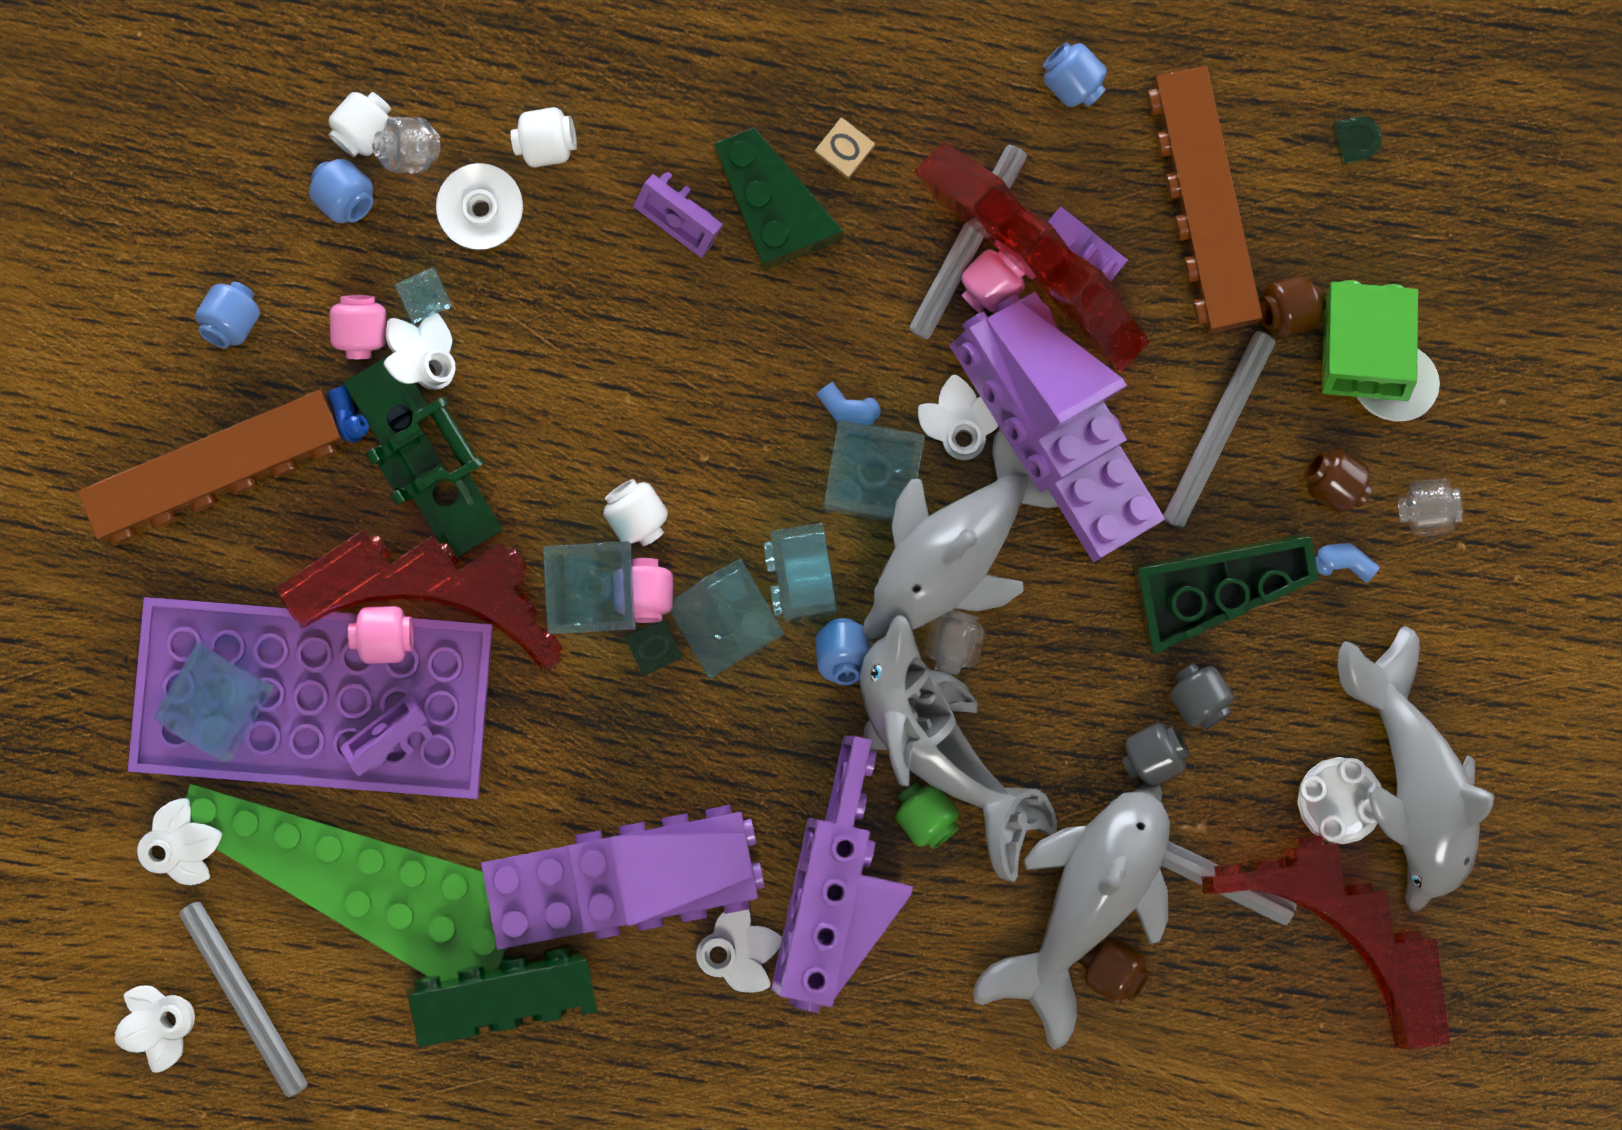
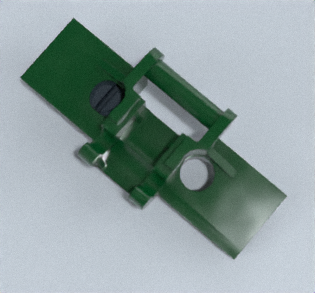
[343,353,503,561]

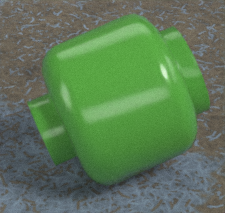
[895,782,960,850]

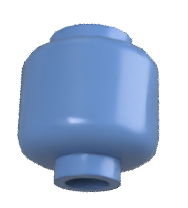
[1043,42,1107,107]
[309,159,374,223]
[195,282,260,349]
[815,618,872,685]

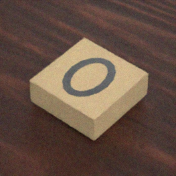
[815,117,875,179]

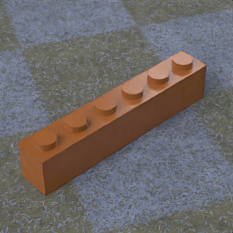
[1147,65,1263,335]
[77,390,346,546]

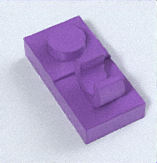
[633,172,723,258]
[1033,206,1128,295]
[340,694,432,777]

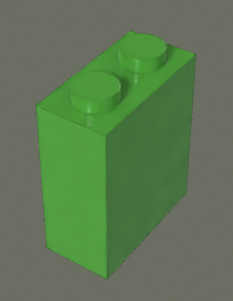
[1322,280,1418,402]

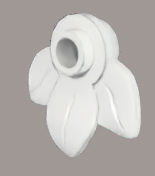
[384,310,455,390]
[918,374,999,461]
[137,798,222,885]
[696,909,782,993]
[115,985,195,1073]

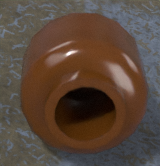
[1259,276,1326,337]
[1304,448,1372,513]
[1082,938,1150,1004]

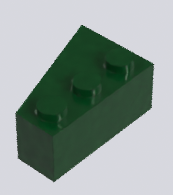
[714,127,844,272]

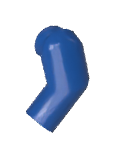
[326,385,369,442]

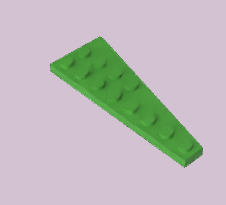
[186,784,506,982]

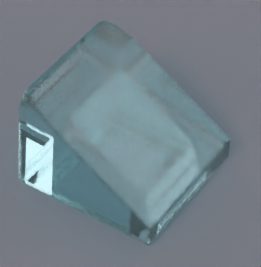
[394,267,452,324]

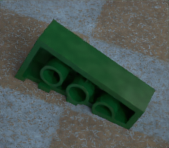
[1132,534,1319,655]
[405,945,598,1048]

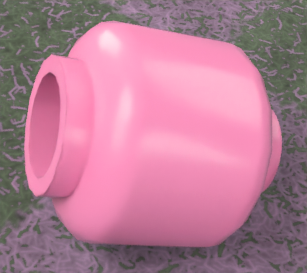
[961,249,1026,313]
[330,295,387,359]
[616,558,673,623]
[348,606,414,664]

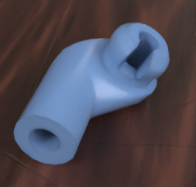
[816,382,881,428]
[1315,543,1380,583]

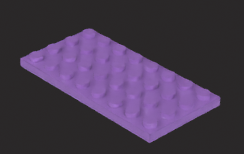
[128,597,494,799]

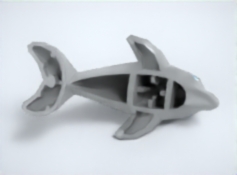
[863,427,1059,639]
[859,615,1057,882]
[1338,626,1494,913]
[972,783,1170,1050]

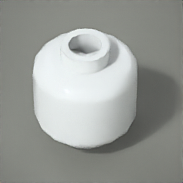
[329,92,393,157]
[511,107,577,167]
[603,479,668,546]

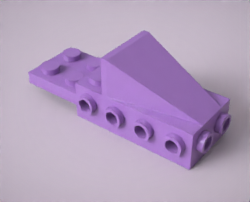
[949,291,1165,563]
[771,736,913,1013]
[481,805,765,950]

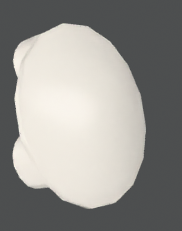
[1297,757,1381,844]

